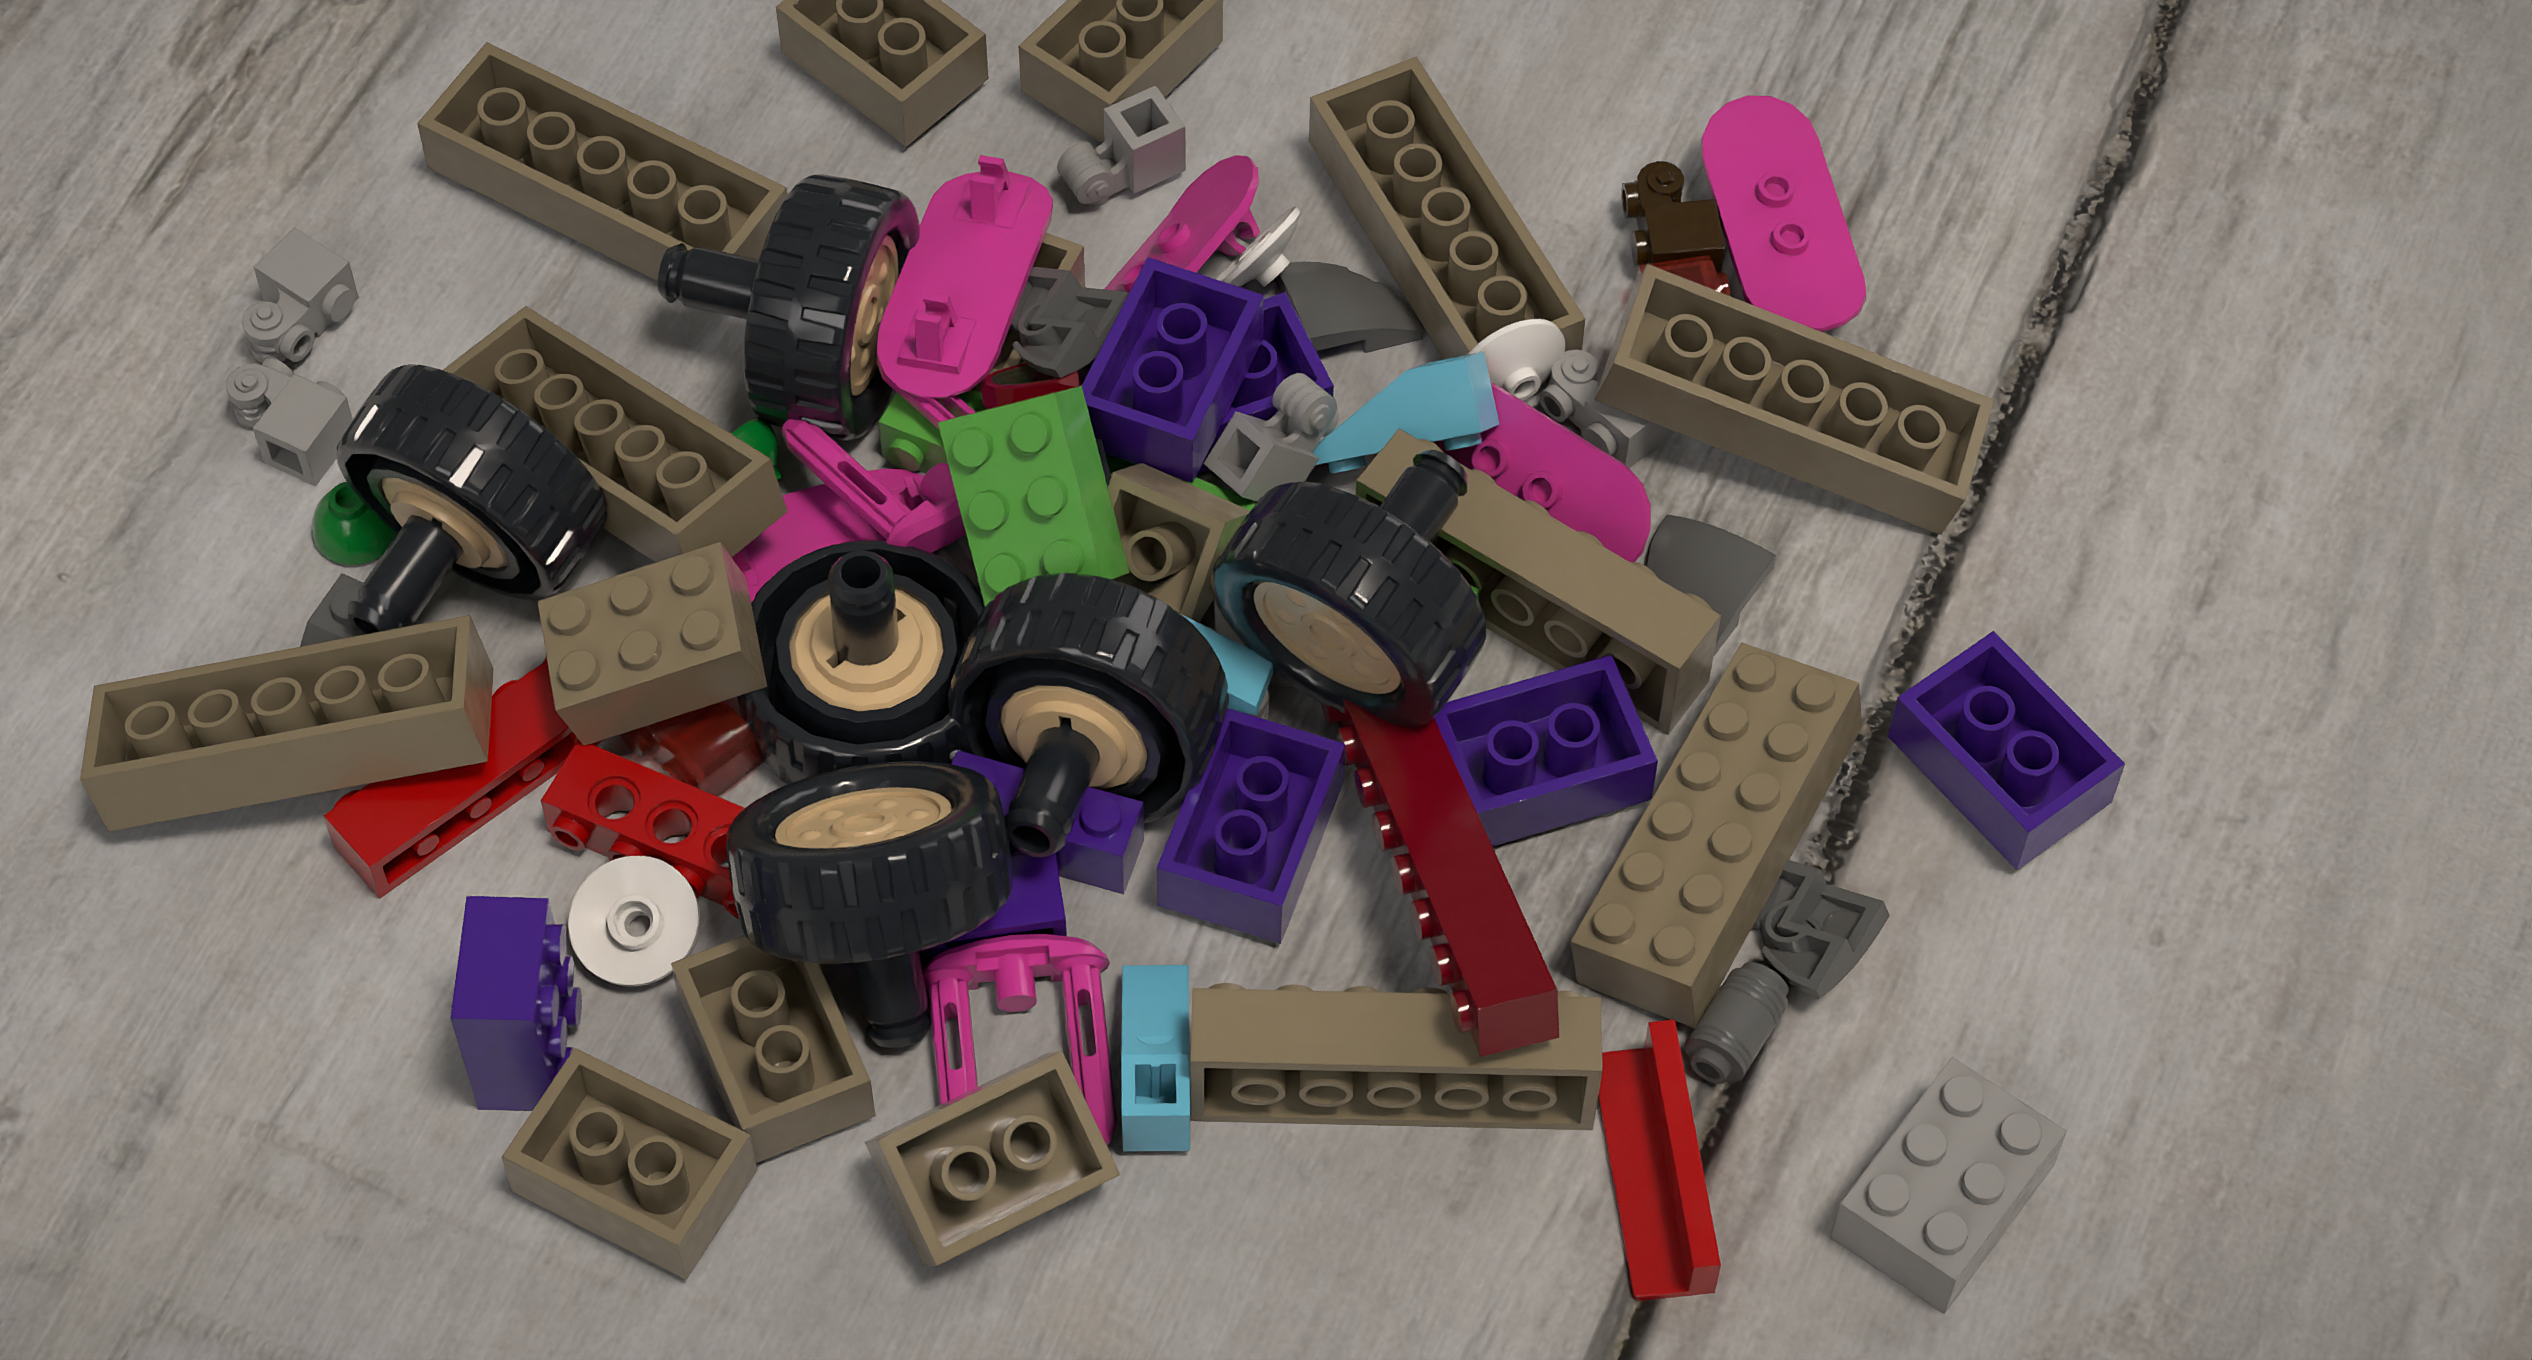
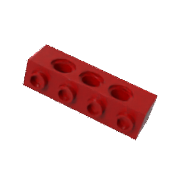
[540,739,744,919]

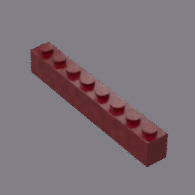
[1321,698,1560,1057]

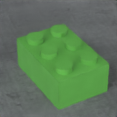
[938,386,1129,607]

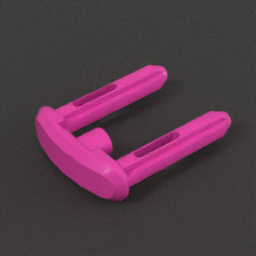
[781,358,975,553]
[923,934,1117,1145]

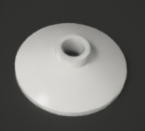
[1216,206,1301,287]
[1467,319,1565,401]
[568,856,700,987]

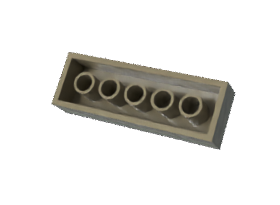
[417,42,788,281]
[1309,56,1586,359]
[1594,264,1994,535]
[443,306,788,562]
[1356,429,1721,735]
[80,615,494,832]
[1570,642,1862,1028]
[1190,983,1602,1130]

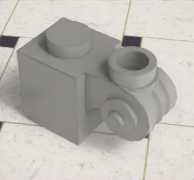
[1057,85,1186,207]
[242,227,359,362]
[1539,349,1676,469]
[226,358,353,486]
[1203,373,1339,501]

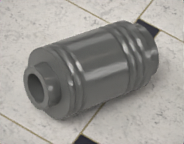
[1685,962,1789,1084]

